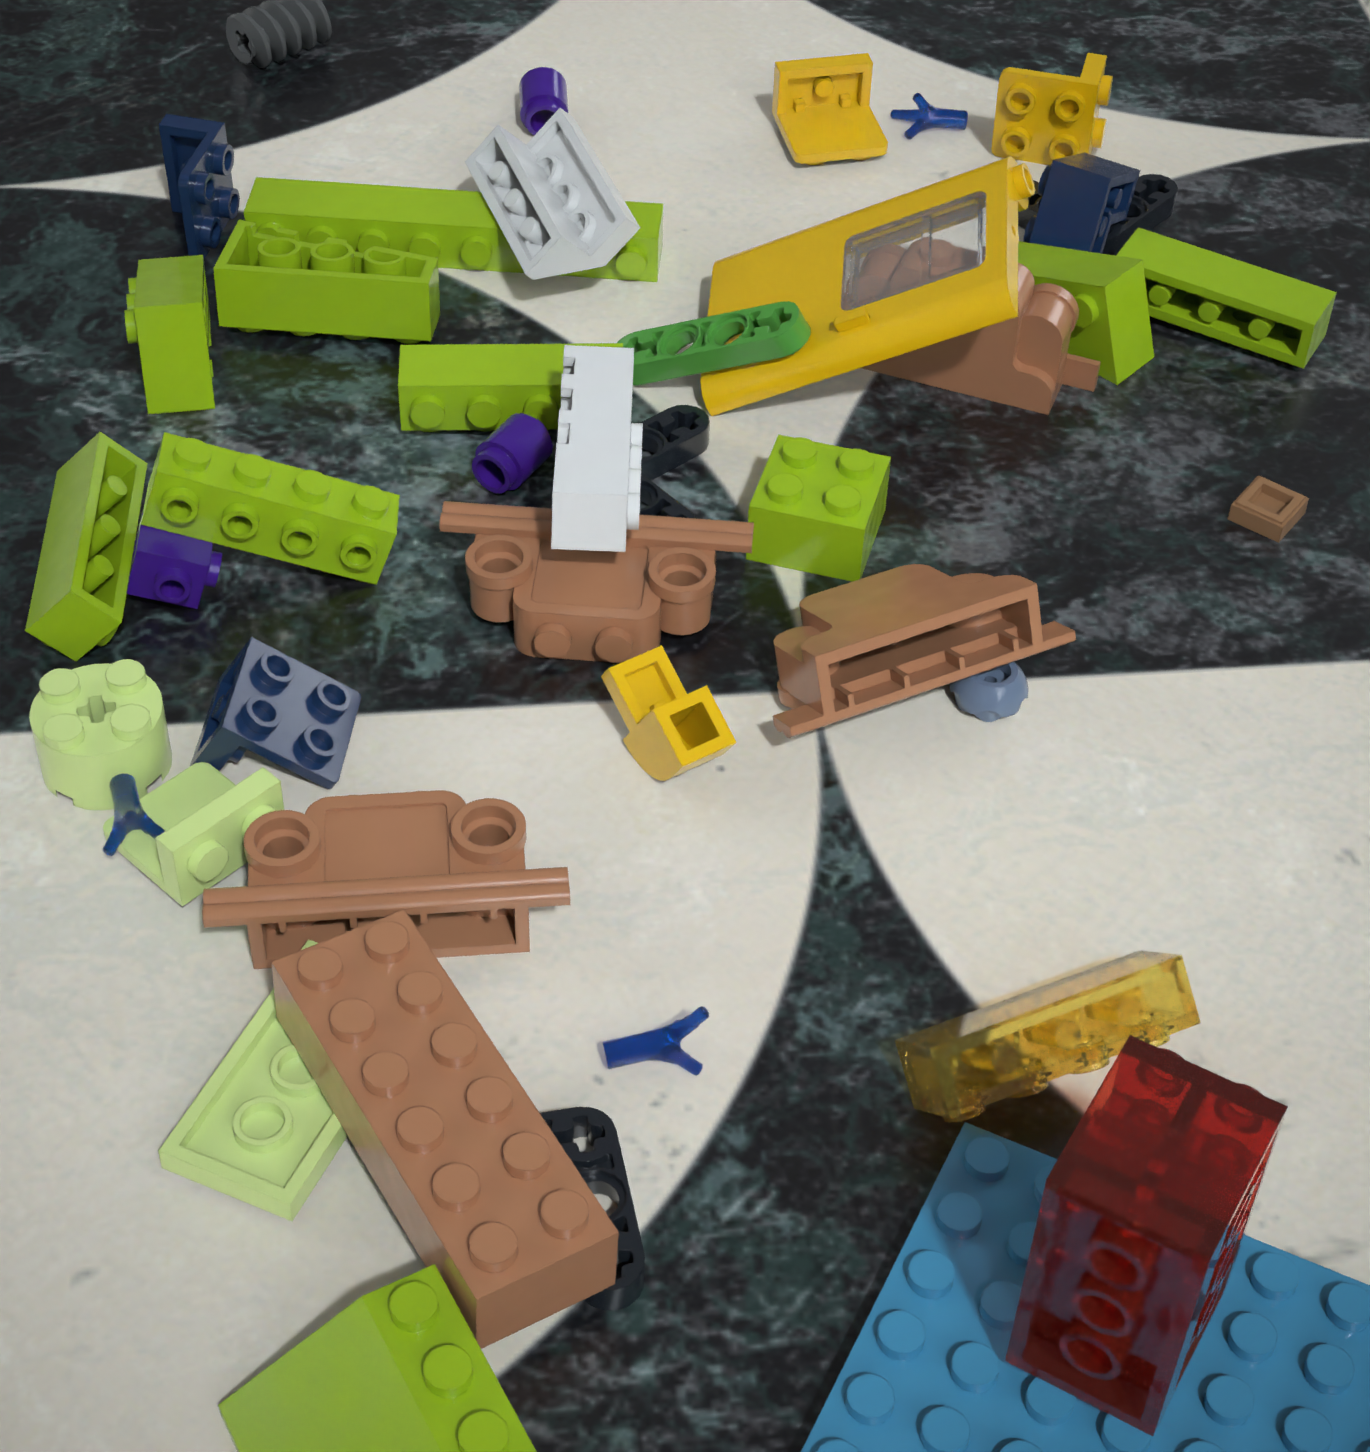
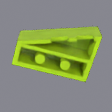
[1018,241,1154,385]
[125,255,215,414]

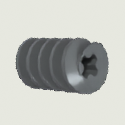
[226,0,332,69]

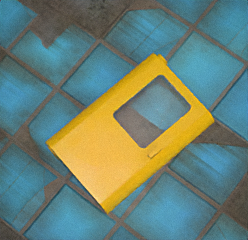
[700,156,1035,416]

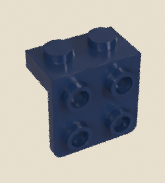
[159,114,240,259]

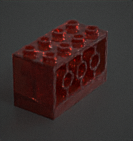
[1005,1035,1288,1436]

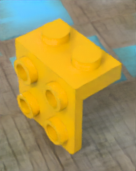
[772,53,888,165]
[991,53,1113,166]

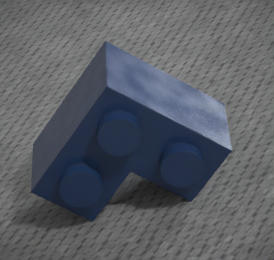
[1023,152,1141,254]

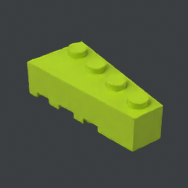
[213,220,440,344]

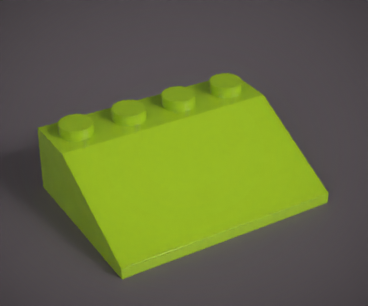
[218,1264,537,1452]

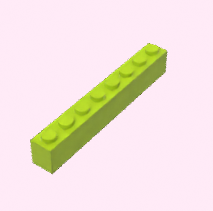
[244,177,663,282]

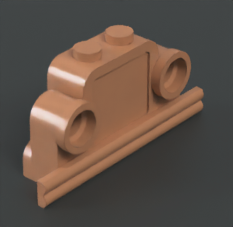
[844,241,1101,415]
[439,501,754,663]
[773,564,1076,738]
[202,790,570,969]

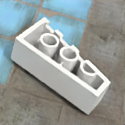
[551,345,643,552]

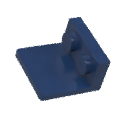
[190,637,361,789]

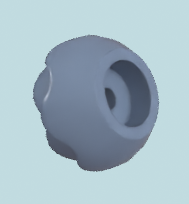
[950,662,1028,722]

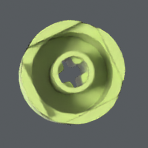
[29,659,172,810]

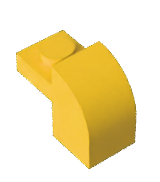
[601,645,737,781]

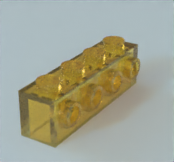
[895,950,1201,1122]

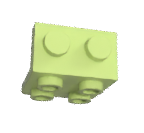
[103,762,284,907]

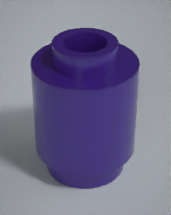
[519,67,568,136]
[472,413,553,493]

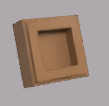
[1228,476,1309,543]

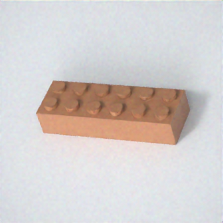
[272,910,619,1349]

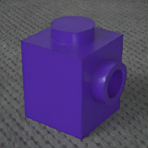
[127,512,222,609]

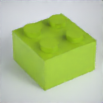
[746,434,891,582]

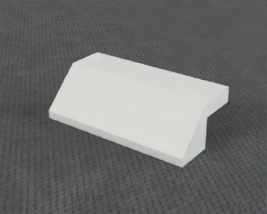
[465,108,640,280]

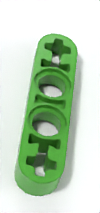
[617,301,811,385]

